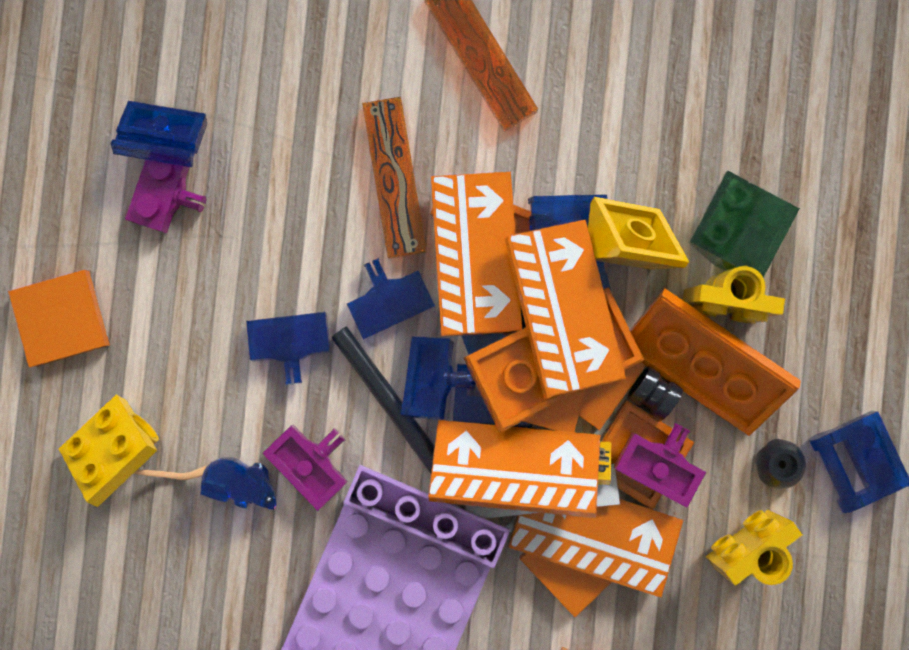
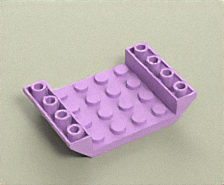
[281,465,510,650]

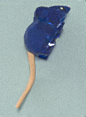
[133,457,277,510]

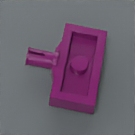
[125,145,206,234]
[613,423,706,508]
[262,424,348,511]

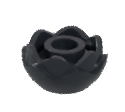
[755,439,806,489]

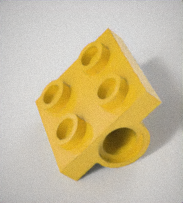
[682,266,785,324]
[59,394,159,507]
[705,509,803,586]

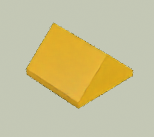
[588,197,689,270]

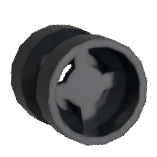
[627,366,683,421]

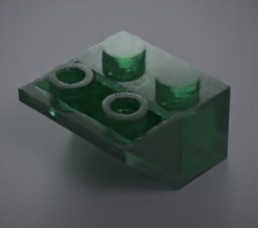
[688,170,800,278]

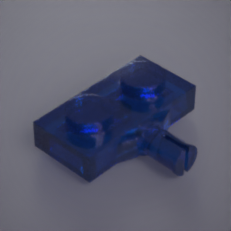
[346,258,435,339]
[246,312,331,385]
[401,336,475,420]

